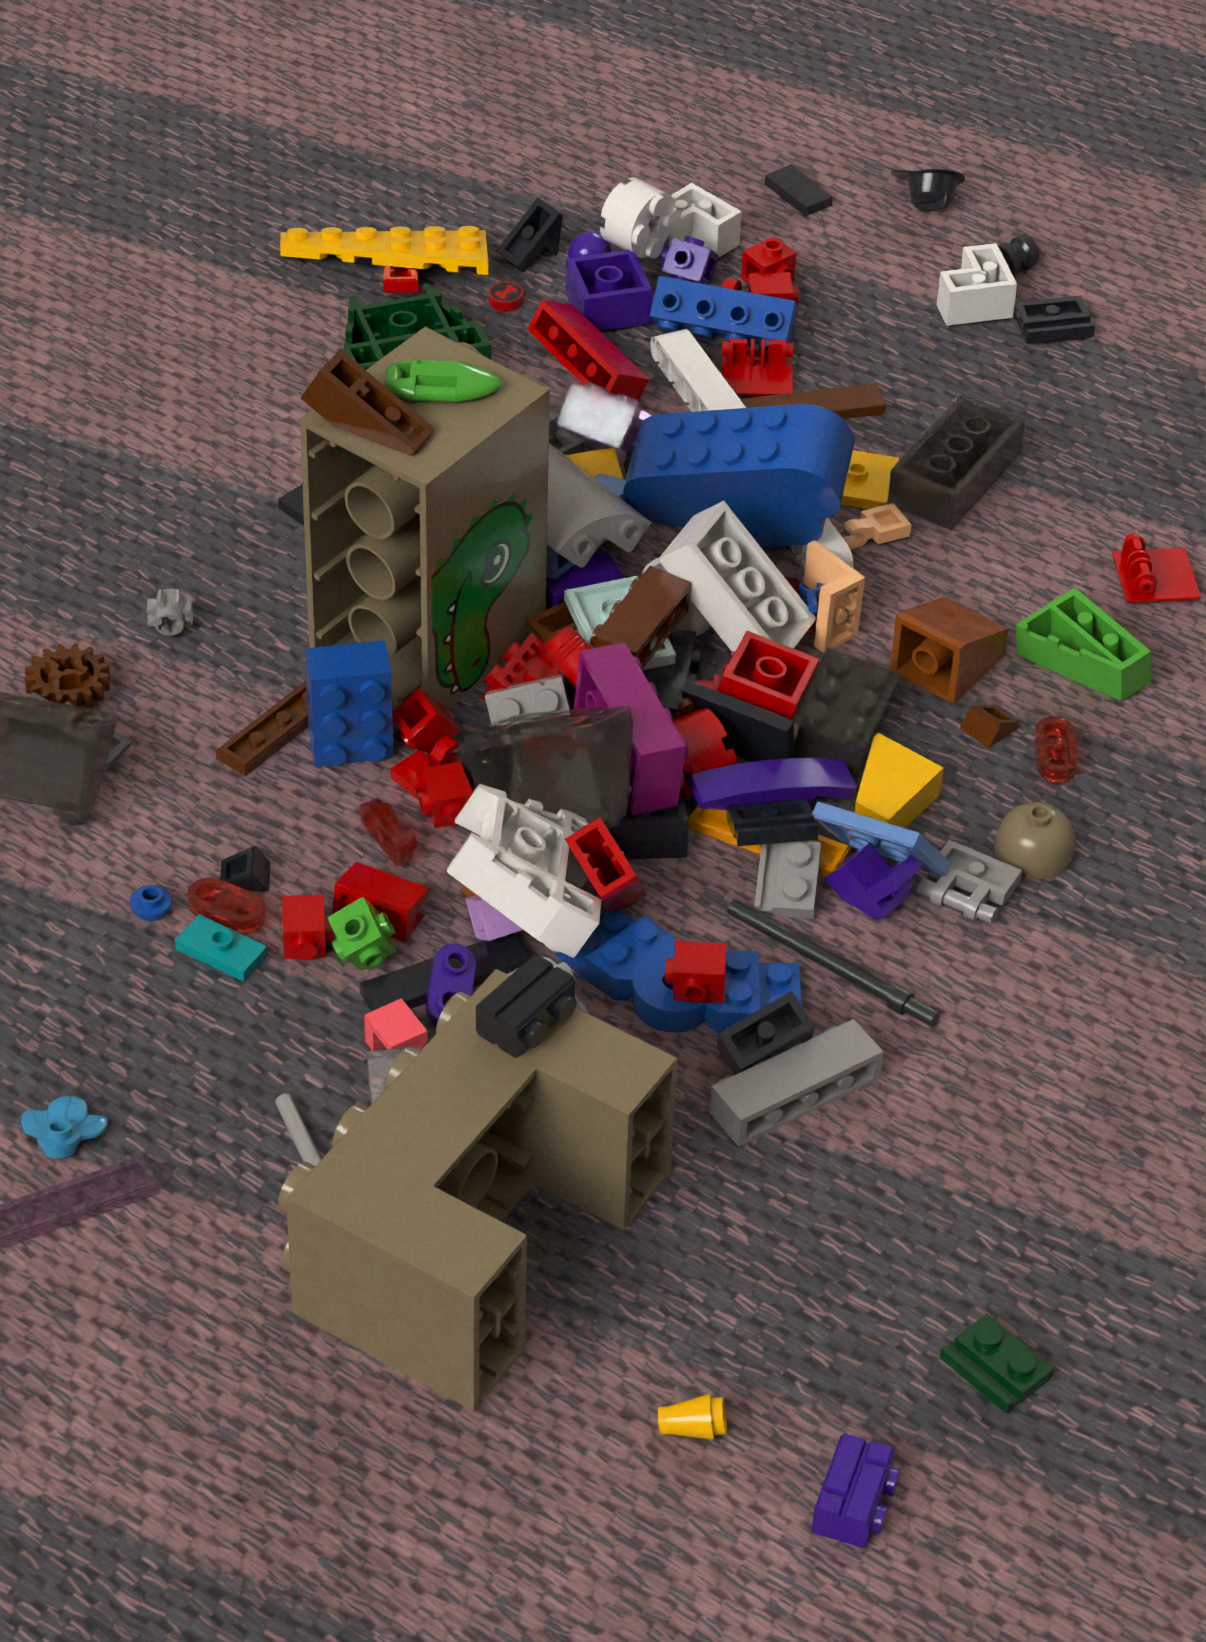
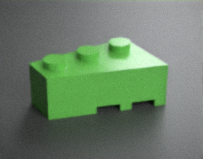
[1016,587,1151,701]

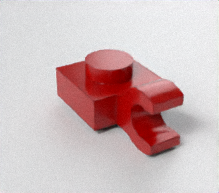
[390,735,460,799]

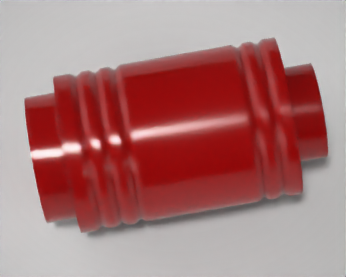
[544,626,592,689]

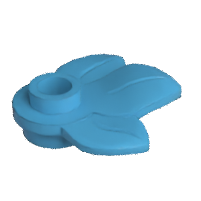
[21,1095,108,1158]

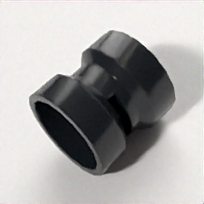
[998,234,1040,276]

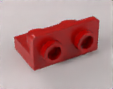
[480,633,560,701]

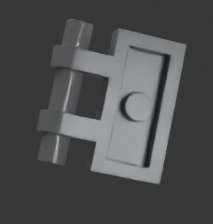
[917,840,1022,924]

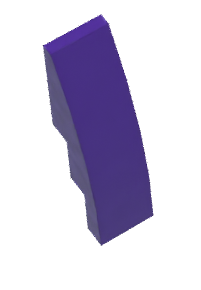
[688,758,857,811]

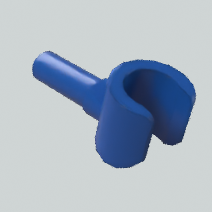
[799,582,822,613]

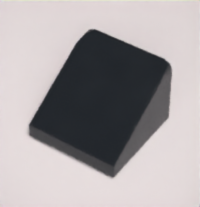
[219,846,271,892]

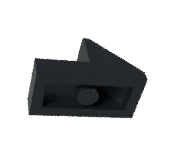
[496,198,563,272]

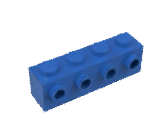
[650,276,799,350]

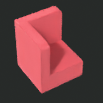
[364,998,428,1052]

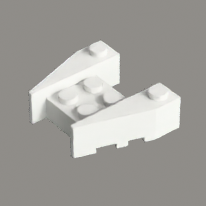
[447,784,601,958]

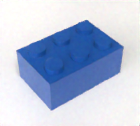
[305,640,393,767]

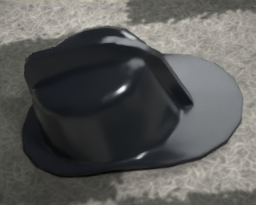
[891,169,965,212]

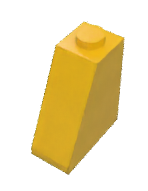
[855,733,944,828]

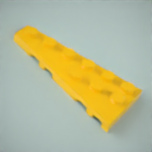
[280,226,488,275]

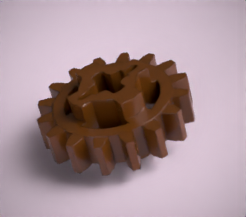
[25,643,111,709]

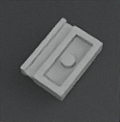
[754,841,821,919]

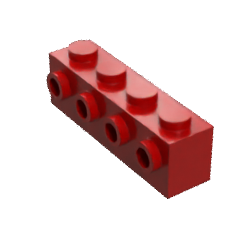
[527,299,649,410]

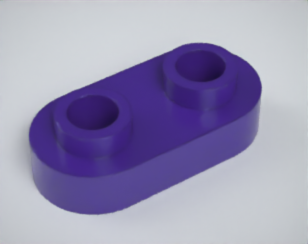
[425,943,476,1025]

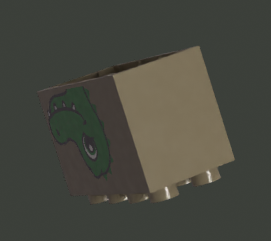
[300,327,550,710]

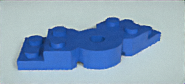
[555,909,801,1033]

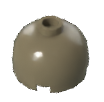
[994,802,1076,879]

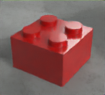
[718,630,819,721]

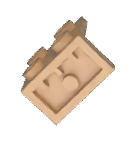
[803,540,865,654]

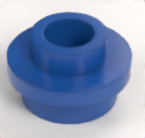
[130,885,172,921]

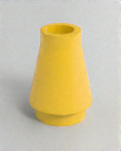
[658,1393,727,1440]

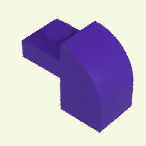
[825,843,922,919]

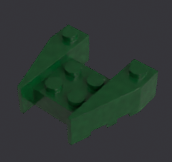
[343,283,491,370]

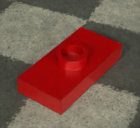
[383,266,418,293]

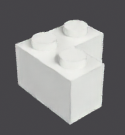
[661,183,742,257]
[937,243,1017,326]

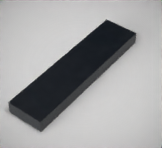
[360,933,530,1011]

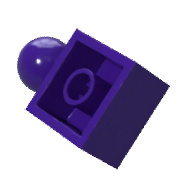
[566,231,652,331]

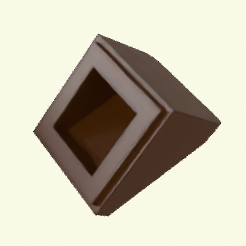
[960,705,1020,748]

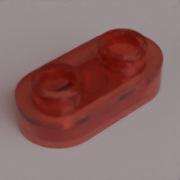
[1034,716,1078,782]
[360,798,417,866]
[188,877,266,933]

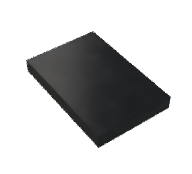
[681,680,796,762]

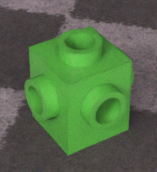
[327,897,397,971]

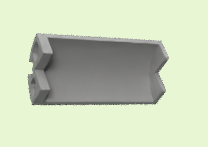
[547,443,652,568]

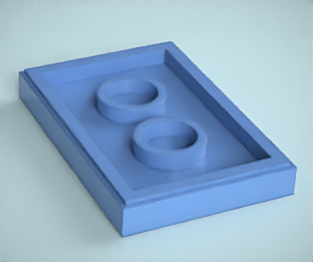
[812,802,952,877]

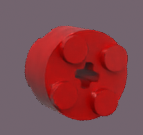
[673,708,737,802]

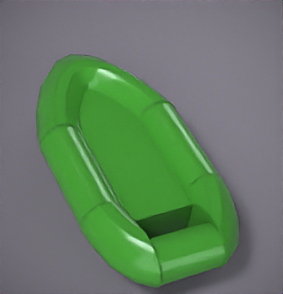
[384,359,503,403]

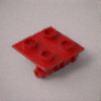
[721,338,793,396]
[1112,533,1201,603]

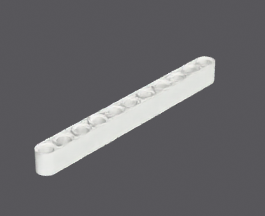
[650,329,853,568]

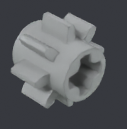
[146,589,193,636]

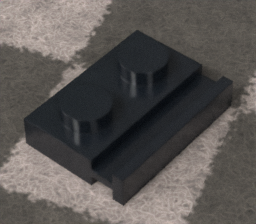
[1013,295,1095,344]
[726,799,818,847]

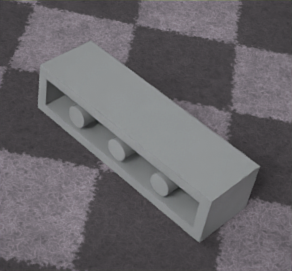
[710,1019,884,1147]

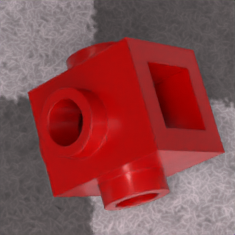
[741,236,797,284]

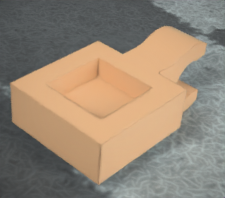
[843,503,912,550]

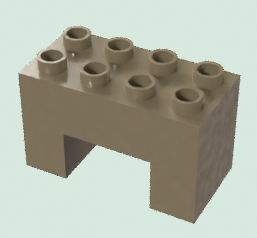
[278,969,677,1412]

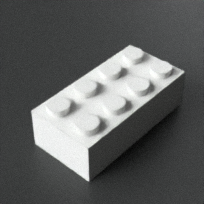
[658,501,816,652]

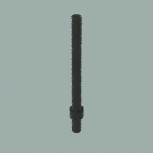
[727,899,940,1027]

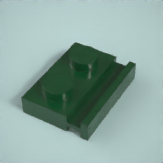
[940,1314,1054,1414]

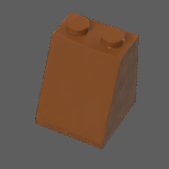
[890,597,1008,704]

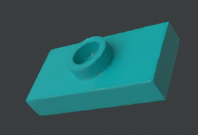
[175,914,268,982]

